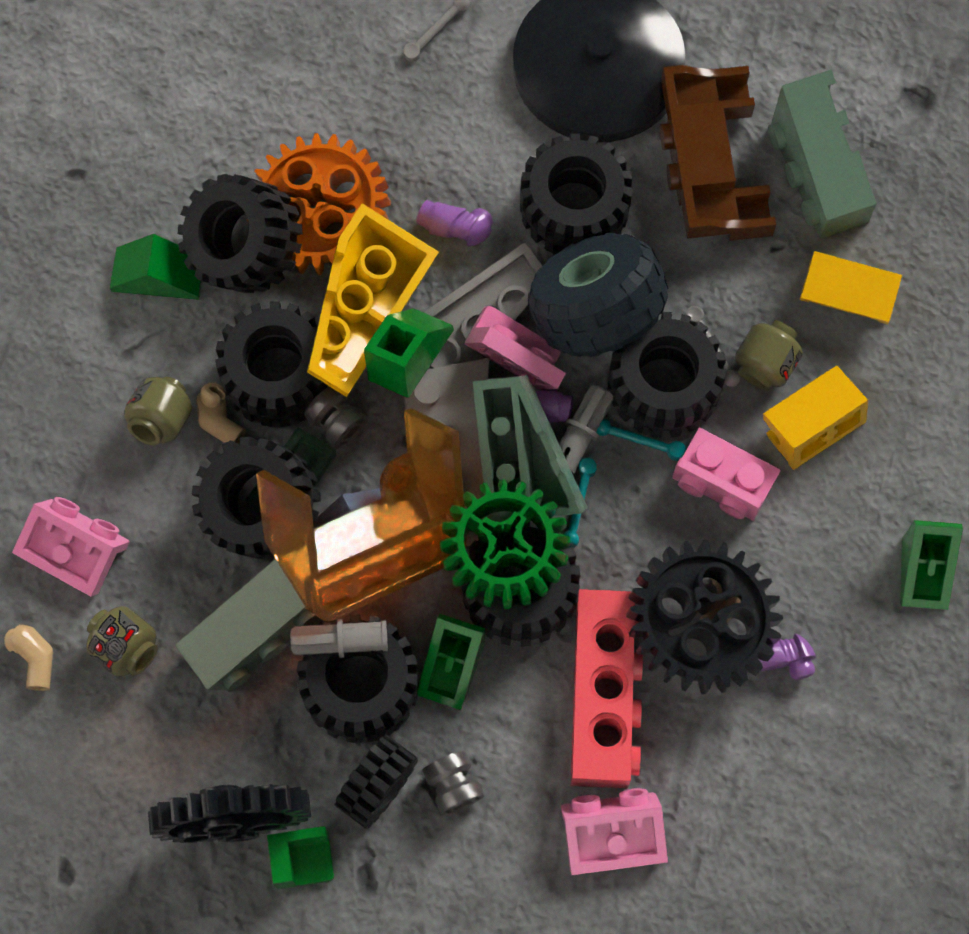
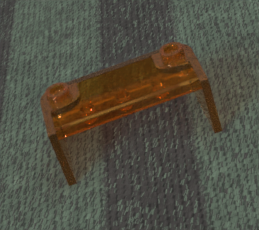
[256,408,467,621]

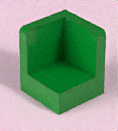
[267,826,334,890]

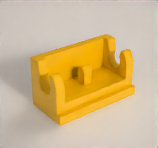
[799,251,902,324]
[763,365,868,470]

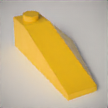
[307,203,439,397]

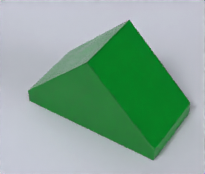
[110,234,202,300]
[901,520,963,610]
[417,613,485,710]

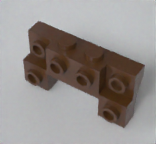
[660,65,776,241]

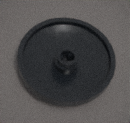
[513,0,686,143]

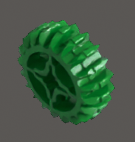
[440,479,570,609]

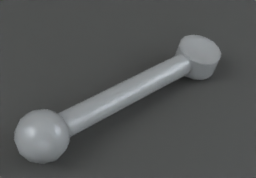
[403,0,470,62]
[686,306,741,387]

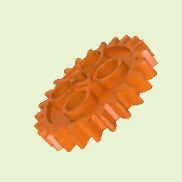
[247,133,391,275]

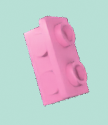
[464,306,566,389]
[672,427,781,521]
[12,497,130,597]
[561,788,668,875]

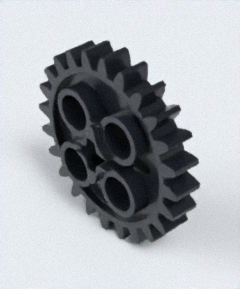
[626,539,783,694]
[148,784,311,843]

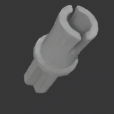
[559,385,613,475]
[290,619,388,658]

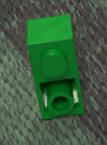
[364,308,454,398]

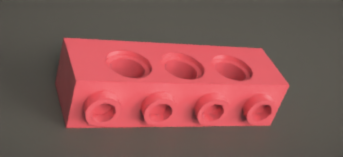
[570,589,643,789]

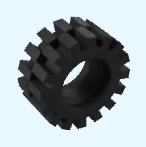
[334,735,418,829]

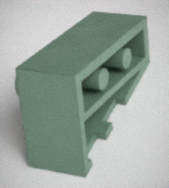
[768,69,876,239]
[473,375,588,522]
[175,554,345,692]

